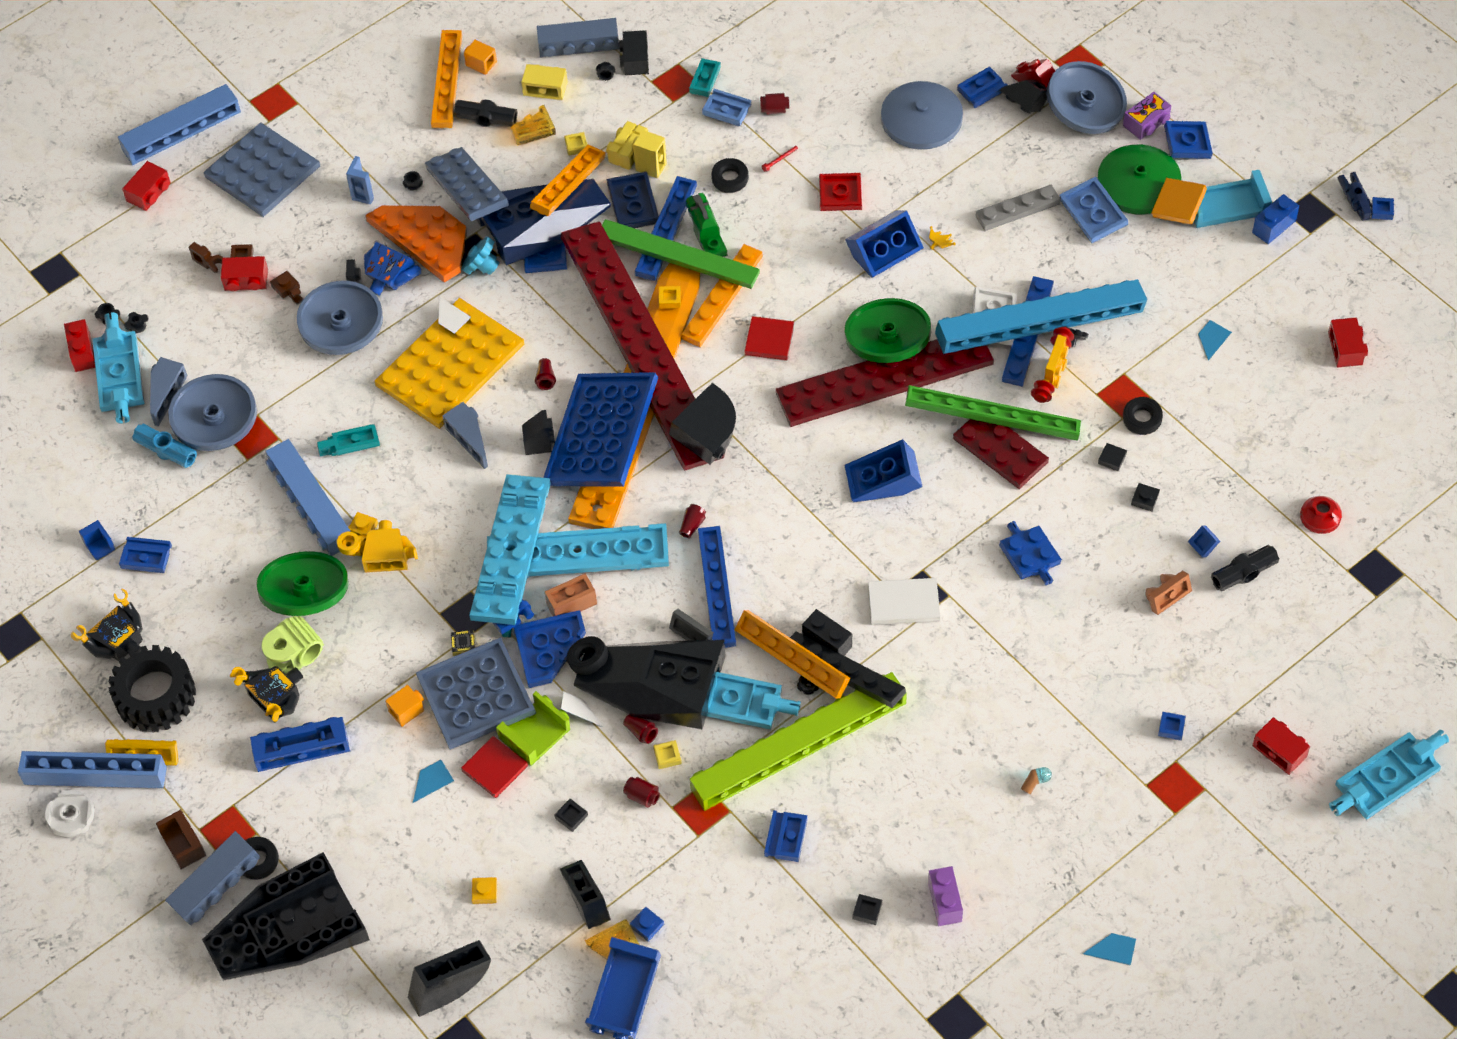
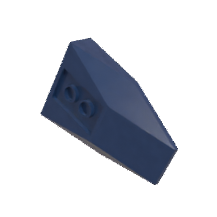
[476,179,611,265]

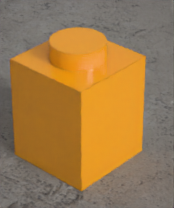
[464,40,497,75]
[385,685,424,727]

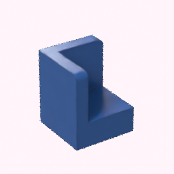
[79,520,116,560]

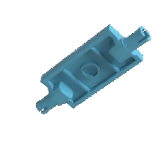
[92,312,145,424]
[707,672,801,730]
[1329,729,1449,820]

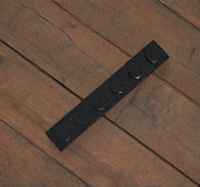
[790,631,906,708]

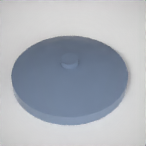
[1046,61,1127,134]
[881,81,963,149]
[297,281,383,355]
[168,374,257,451]

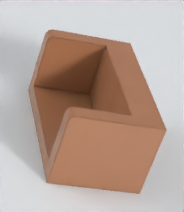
[544,573,597,616]

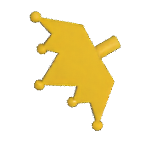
[929,226,956,250]

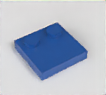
[1164,121,1213,159]

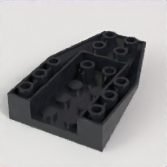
[574,639,726,729]
[202,852,369,980]

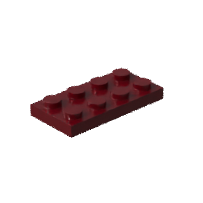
[953,419,1049,489]

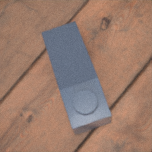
[150,357,187,426]
[442,402,488,469]

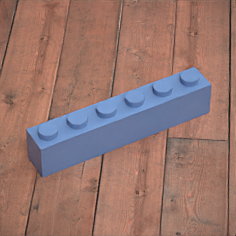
[118,84,241,165]
[265,439,350,556]
[18,751,167,788]

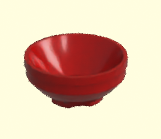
[1300,496,1342,534]

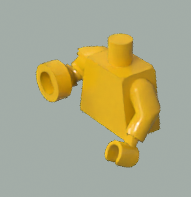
[337,520,418,573]

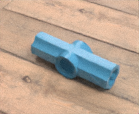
[132,423,197,468]

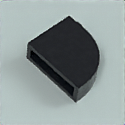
[669,383,736,465]
[407,940,491,1017]

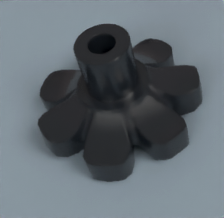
[1063,326,1089,347]

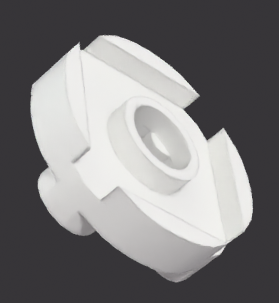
[45,790,94,837]

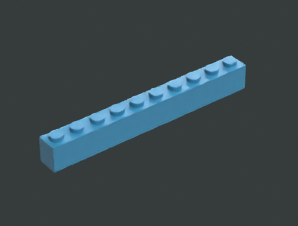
[935,279,1148,354]

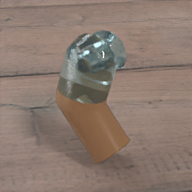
[1020,767,1052,794]

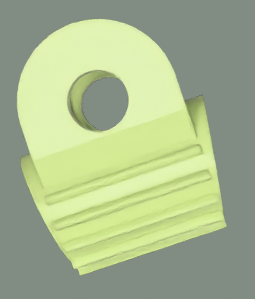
[261,616,324,674]

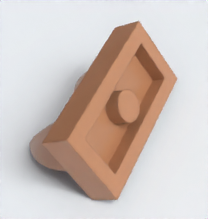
[1146,570,1192,615]

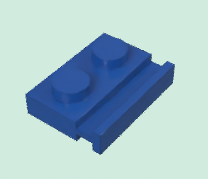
[957,66,1008,108]
[119,537,172,573]
[764,810,808,862]

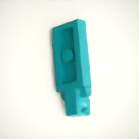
[317,424,380,456]

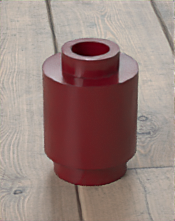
[760,93,790,114]
[623,777,660,808]

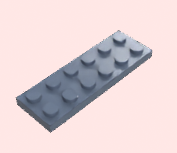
[425,147,509,221]

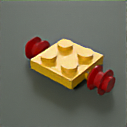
[1031,327,1074,403]

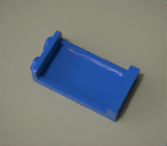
[585,937,661,1039]

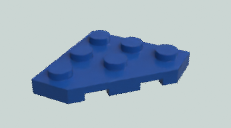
[514,610,586,688]

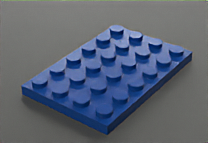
[543,372,658,487]

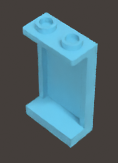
[1194,169,1272,228]

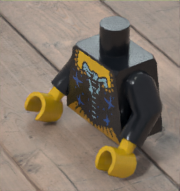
[71,589,143,661]
[230,666,304,723]

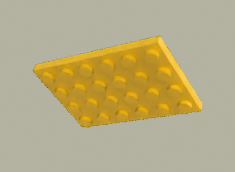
[374,298,524,429]

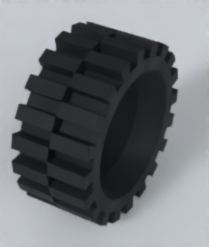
[108,645,196,732]

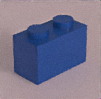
[1252,194,1299,244]

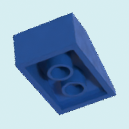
[844,439,922,502]

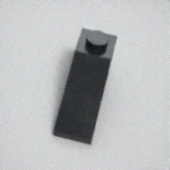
[560,859,611,929]

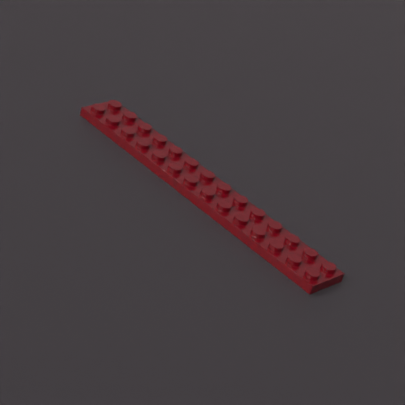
[561,221,725,471]

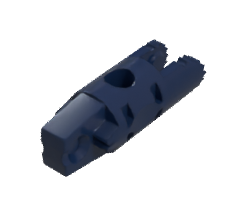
[1337,172,1372,221]

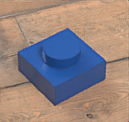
[1371,197,1394,220]
[1188,525,1221,558]
[1158,711,1186,740]
[630,907,664,942]

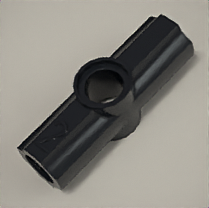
[454,99,518,127]
[1211,544,1279,592]

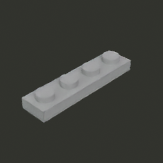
[976,184,1061,231]

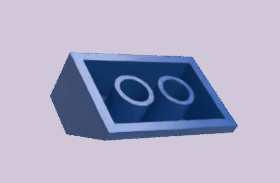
[845,210,924,278]

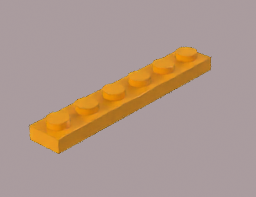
[431,30,462,128]
[530,144,606,217]
[681,244,763,347]
[734,610,850,699]

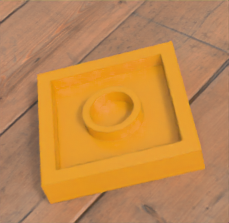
[1152,178,1207,225]

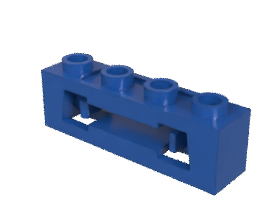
[250,717,350,772]

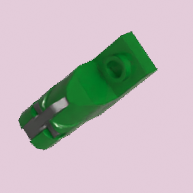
[686,193,728,257]

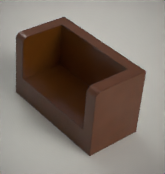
[156,809,206,870]

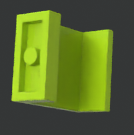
[496,691,571,766]

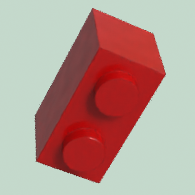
[122,161,171,211]
[221,256,268,291]
[1328,317,1368,368]
[64,319,95,372]
[1252,717,1310,775]

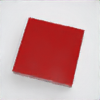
[819,173,862,211]
[745,316,794,360]
[461,736,528,798]

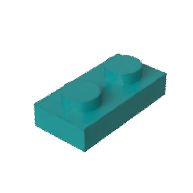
[689,58,721,97]

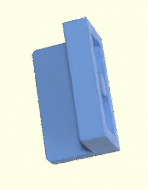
[346,156,374,205]

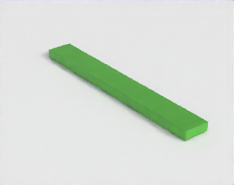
[602,219,760,289]
[905,385,1081,441]

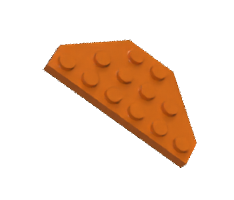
[365,205,467,283]

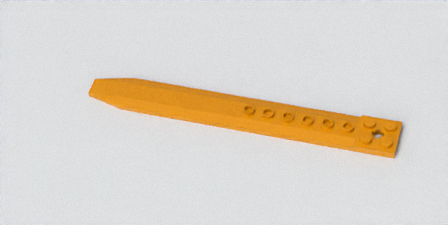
[568,263,700,529]

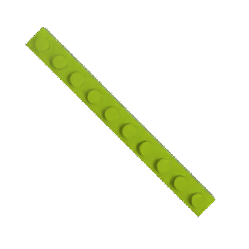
[689,672,907,811]

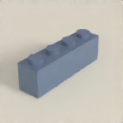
[537,18,619,57]
[165,831,261,925]

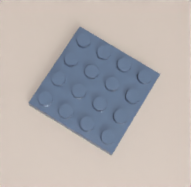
[203,122,320,217]
[416,637,536,750]

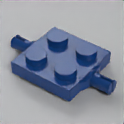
[999,521,1062,585]

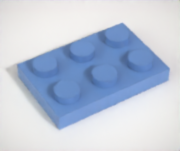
[1059,176,1128,243]

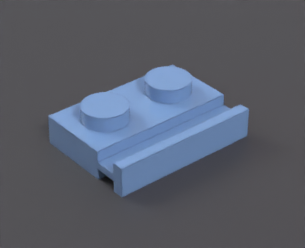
[702,89,751,126]

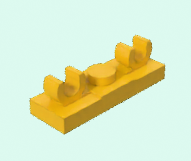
[105,739,178,766]

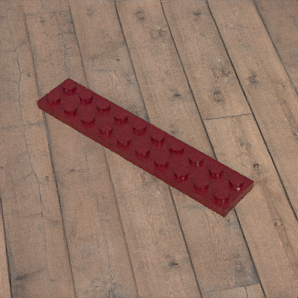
[775,339,994,427]

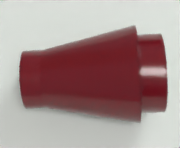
[535,358,556,390]
[679,504,706,539]
[623,714,658,744]

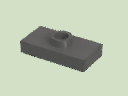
[669,609,714,640]

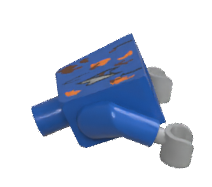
[364,240,430,296]

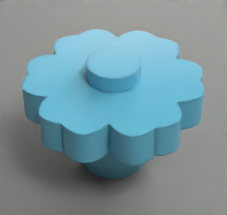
[461,236,500,275]

